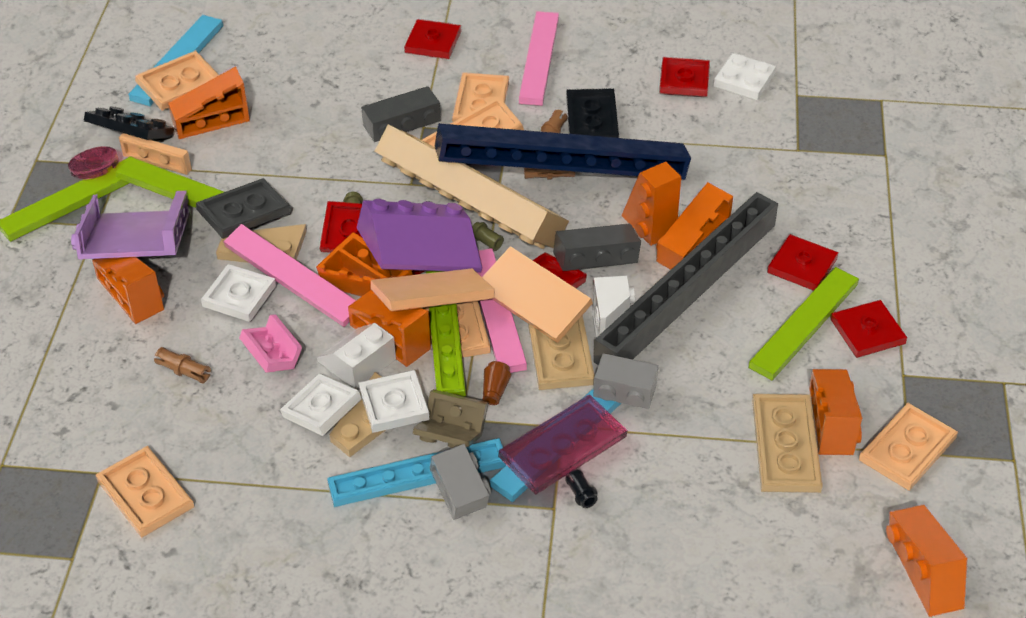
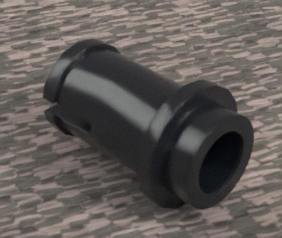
[565,470,598,508]

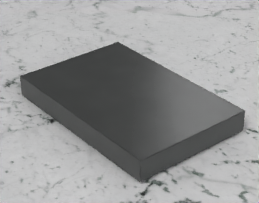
[196,178,290,239]

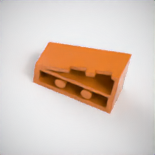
[168,66,250,139]
[621,162,681,246]
[656,182,733,270]
[316,232,413,296]
[92,257,164,324]
[348,290,431,367]
[809,369,862,455]
[886,505,967,617]

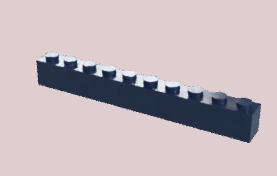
[434,123,691,180]

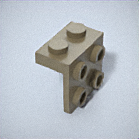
[413,389,488,448]

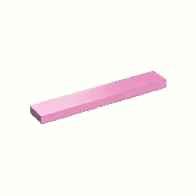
[519,11,559,106]
[223,224,356,327]
[477,248,527,373]

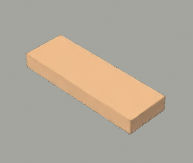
[119,133,192,175]

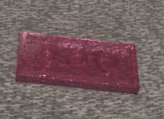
[498,394,628,495]

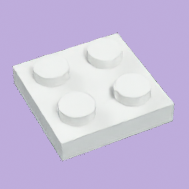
[714,53,776,100]
[201,264,276,322]
[359,370,429,433]
[280,374,362,436]

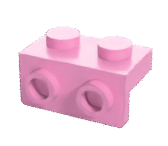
[239,314,302,372]

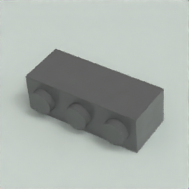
[361,86,441,142]
[553,223,641,271]

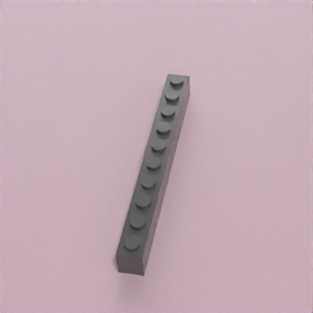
[594,192,778,365]

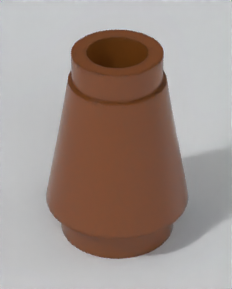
[482,361,511,405]

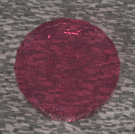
[68,146,119,179]

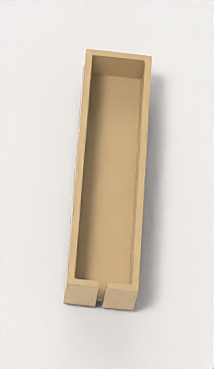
[374,124,569,249]

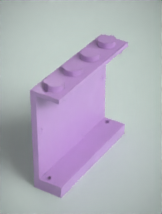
[71,191,189,259]

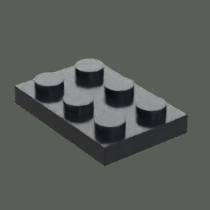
[566,88,619,138]
[84,106,174,140]

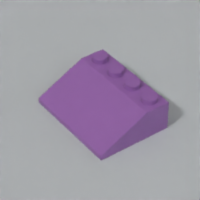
[357,199,482,272]

